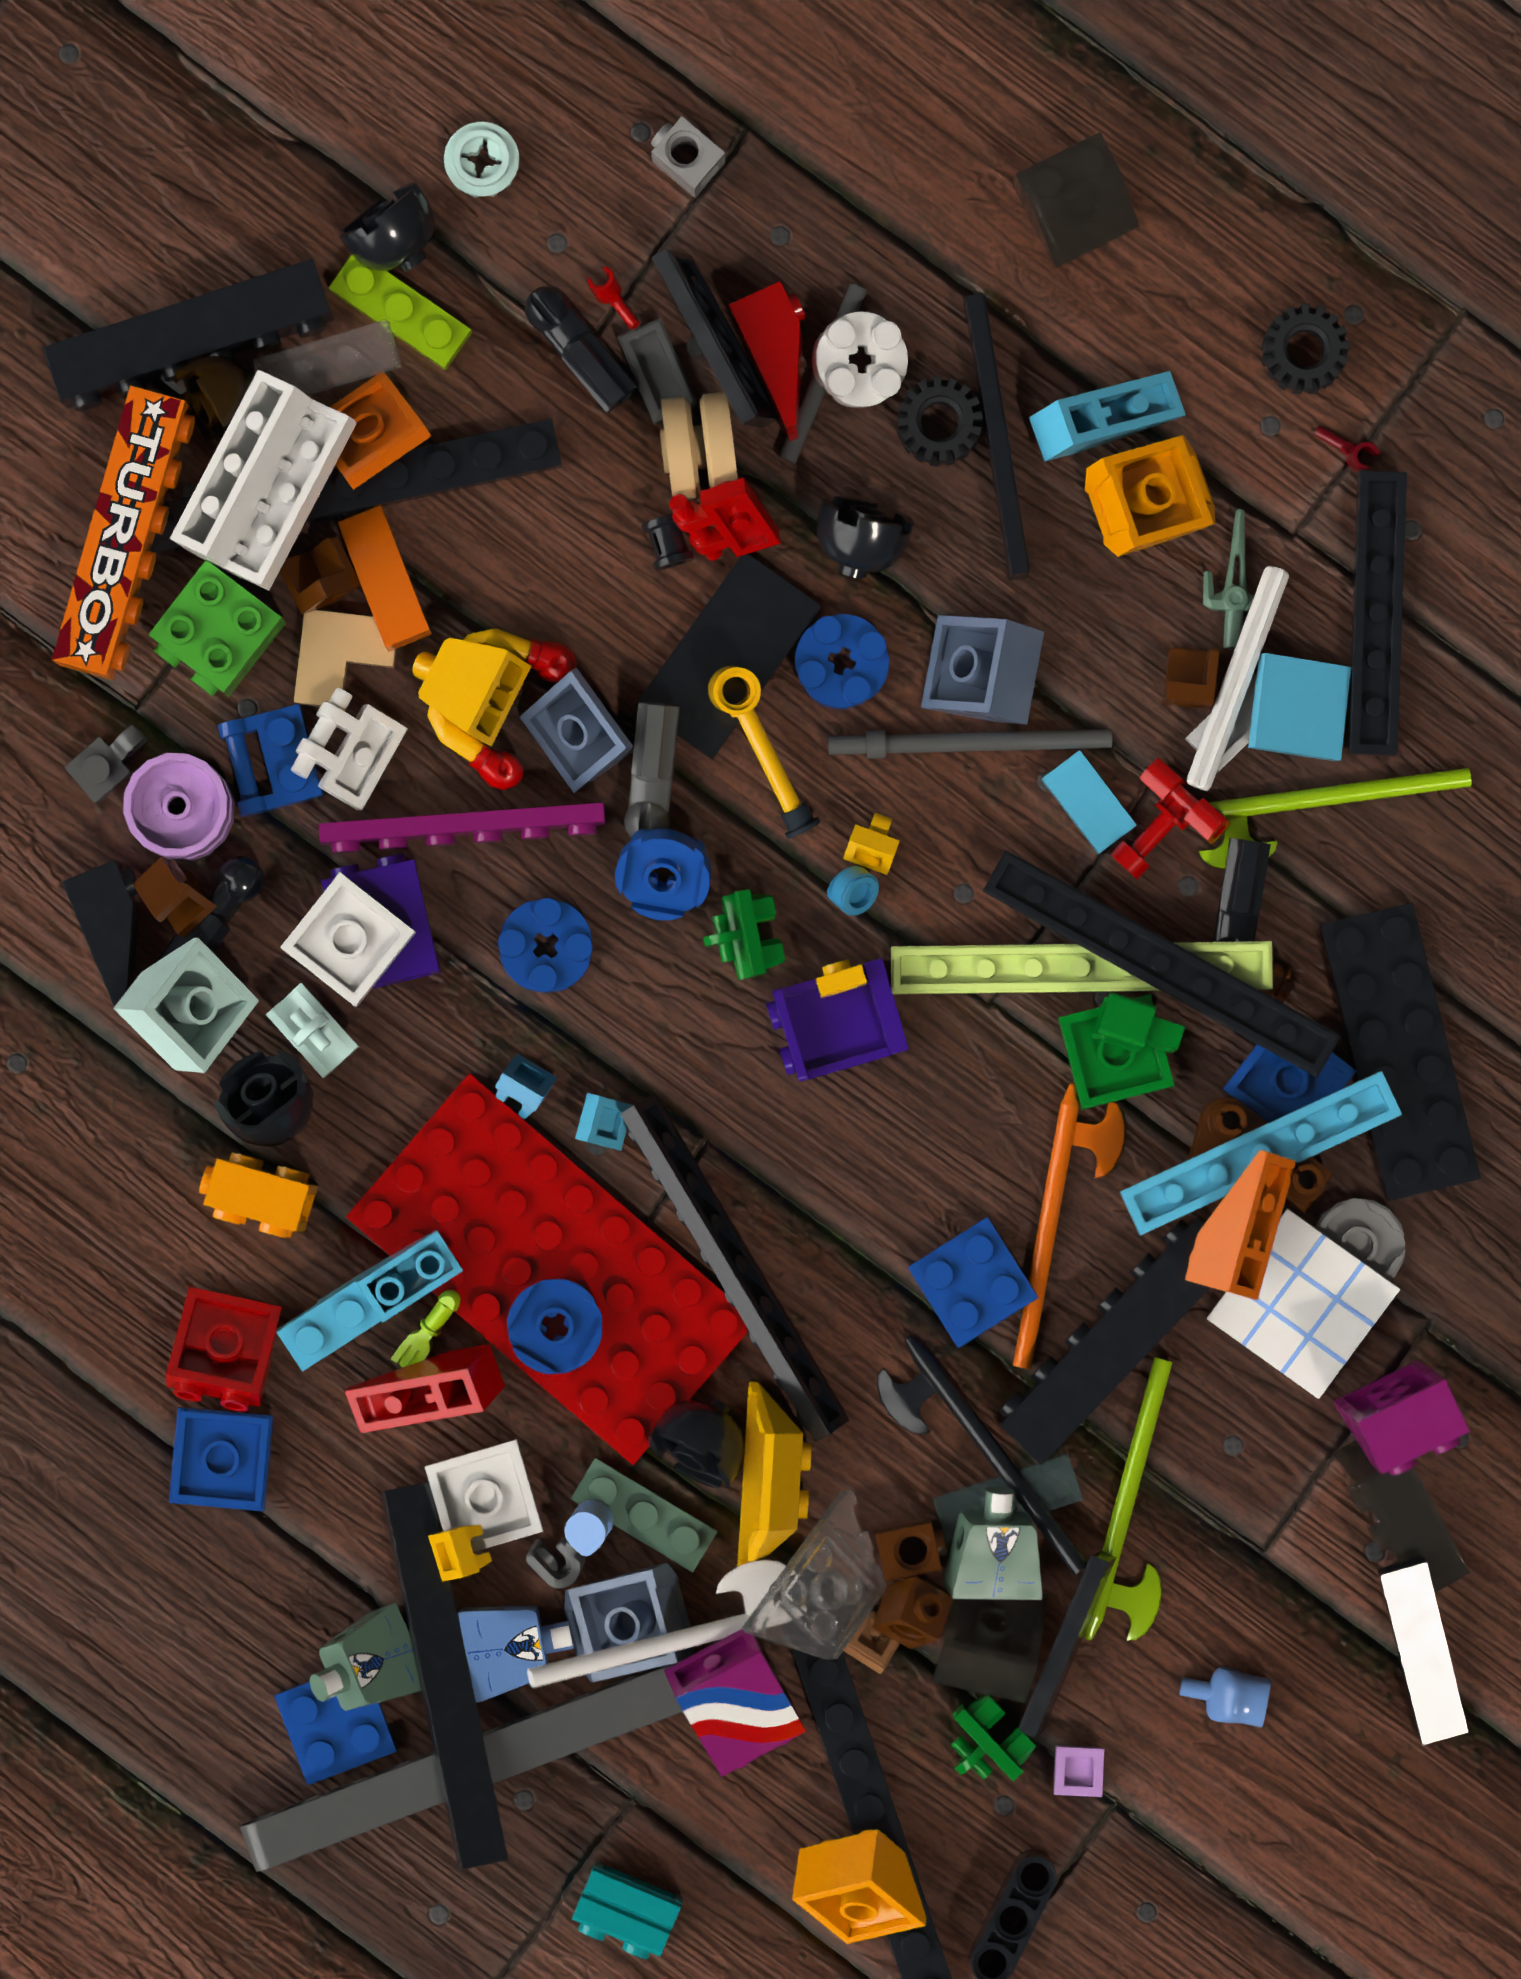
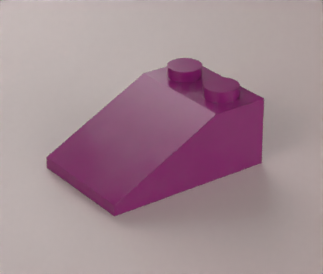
[1333,1360,1470,1475]

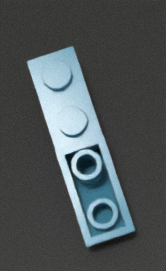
[276,1230,463,1372]

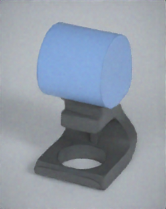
[526,1500,614,1588]

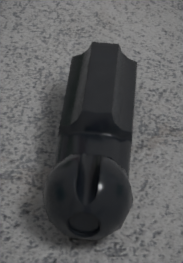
[525,285,639,413]
[1213,838,1271,942]
[156,856,264,962]

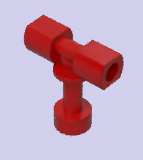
[1110,757,1231,880]

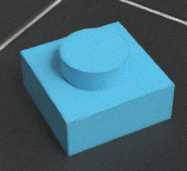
[575,1093,633,1151]

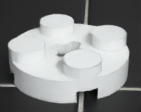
[812,312,908,408]

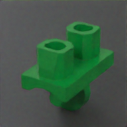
[703,889,785,980]
[951,1693,1036,1782]

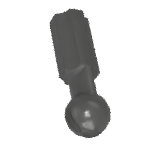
[624,702,680,838]

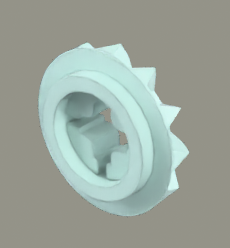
[444,122,519,198]

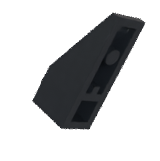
[62,860,139,1014]

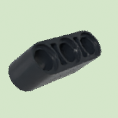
[969,1849,1057,1979]

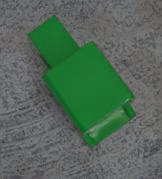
[1091,992,1185,1053]

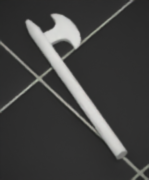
[527,1560,805,1688]

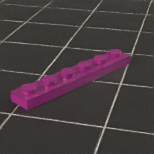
[318,803,606,853]

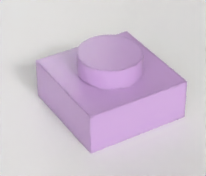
[1053,1745,1104,1797]

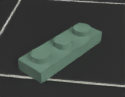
[571,1457,718,1572]

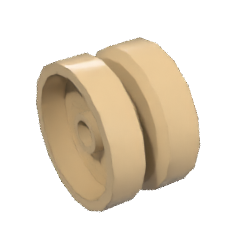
[660,392,738,501]

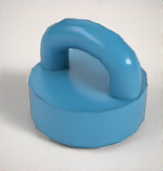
[827,866,879,916]

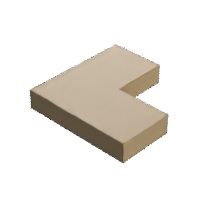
[294,610,397,707]

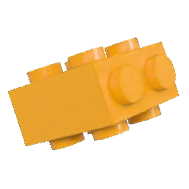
[199,1152,318,1238]

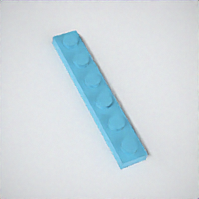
[1119,1071,1402,1235]

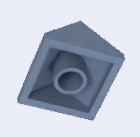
[520,668,634,793]

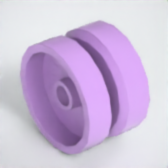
[123,753,235,861]

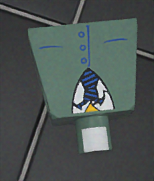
[943,1486,1042,1600]
[310,1603,421,1711]

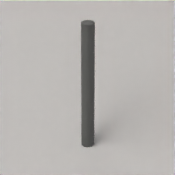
[778,284,867,464]

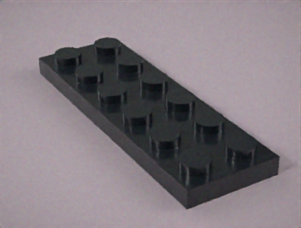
[1319,903,1481,1201]

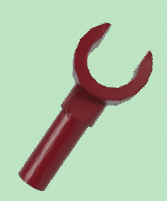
[1314,425,1380,472]

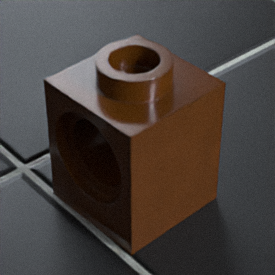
[874,1519,948,1582]
[872,1576,954,1649]

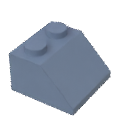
[921,615,1044,724]

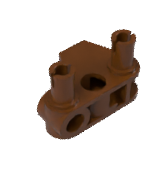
[1188,1097,1333,1213]

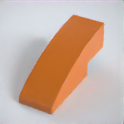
[337,505,432,652]

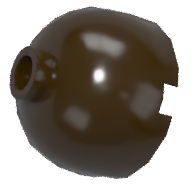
[174,356,256,450]

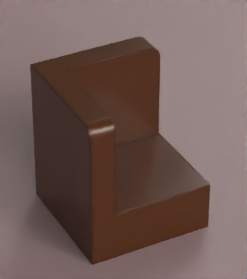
[280,535,361,615]
[1162,648,1220,710]

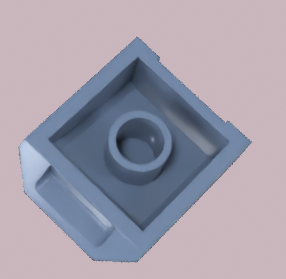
[564,1563,693,1683]

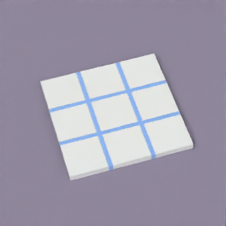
[1206,1208,1400,1399]

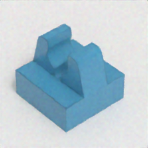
[495,1053,558,1119]

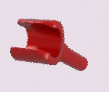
[587,267,640,330]

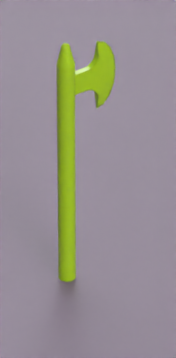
[1198,768,1472,869]
[1084,1357,1173,1641]

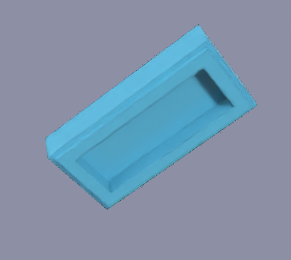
[1041,750,1137,855]

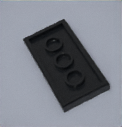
[652,249,778,428]
[635,554,821,761]

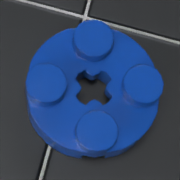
[795,614,889,710]
[615,829,712,920]
[498,898,593,993]
[507,1279,603,1374]

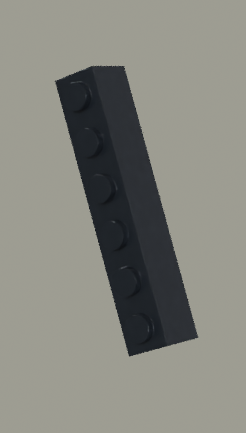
[43,258,335,411]
[997,1218,1210,1465]

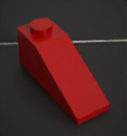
[729,281,806,442]
[344,1344,505,1433]

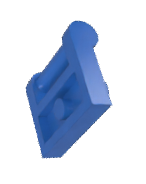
[217,704,324,817]

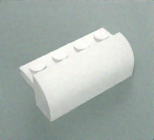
[170,370,357,591]

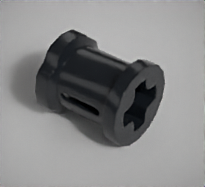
[641,514,694,571]

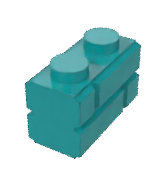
[572,1861,683,1959]

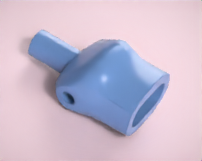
[1179,1667,1271,1728]

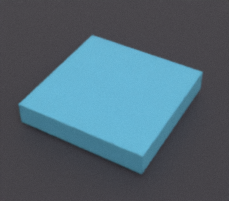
[1248,653,1352,761]

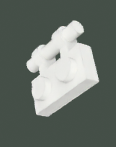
[290,688,408,810]

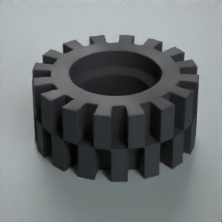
[1261,304,1350,395]
[897,376,983,467]

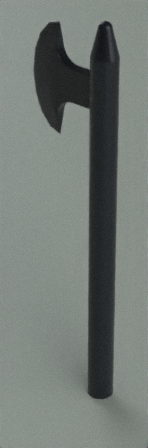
[877,1336,1088,1576]

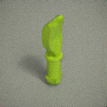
[391,1289,461,1368]

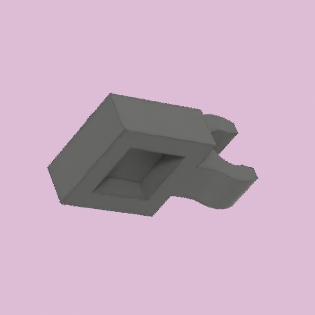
[64,725,149,804]

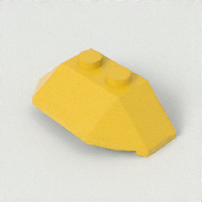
[737,1380,812,1567]

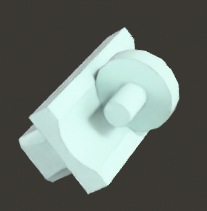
[266,983,359,1078]

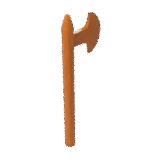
[1013,1083,1125,1369]

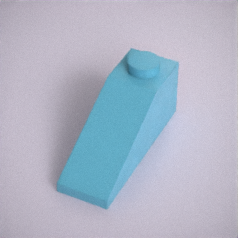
[1029,371,1186,462]

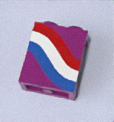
[664,1625,806,1777]

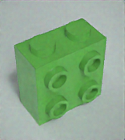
[148,560,286,697]

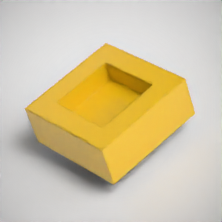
[815,959,867,999]

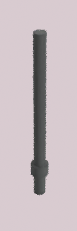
[828,729,1112,759]

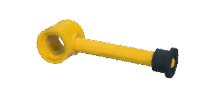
[708,666,821,839]

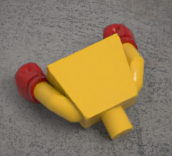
[412,628,577,790]

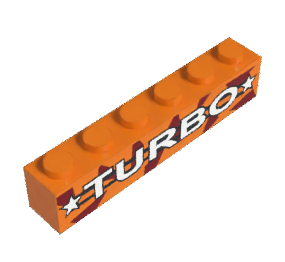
[52,386,195,681]

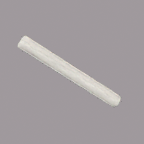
[1186,566,1289,791]

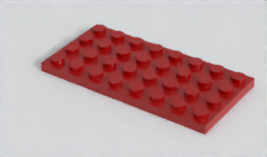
[346,1073,748,1465]

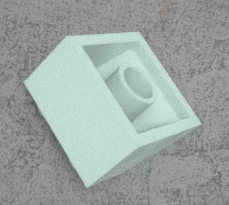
[113,938,259,1073]

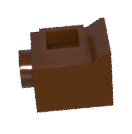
[132,857,217,938]

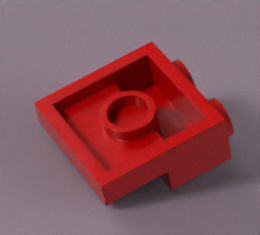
[166,1286,282,1412]

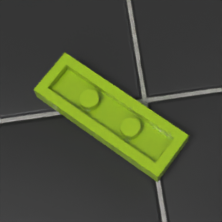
[329,255,472,371]

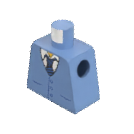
[458,1605,574,1702]

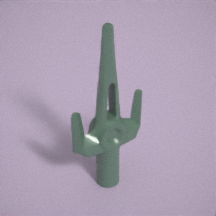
[1203,509,1262,650]

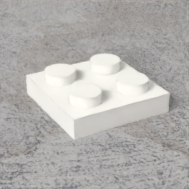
[280,872,416,1007]
[425,1439,544,1552]

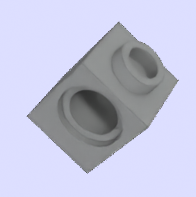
[651,116,725,198]

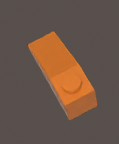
[1185,1150,1296,1301]

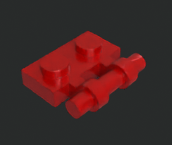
[669,477,781,561]

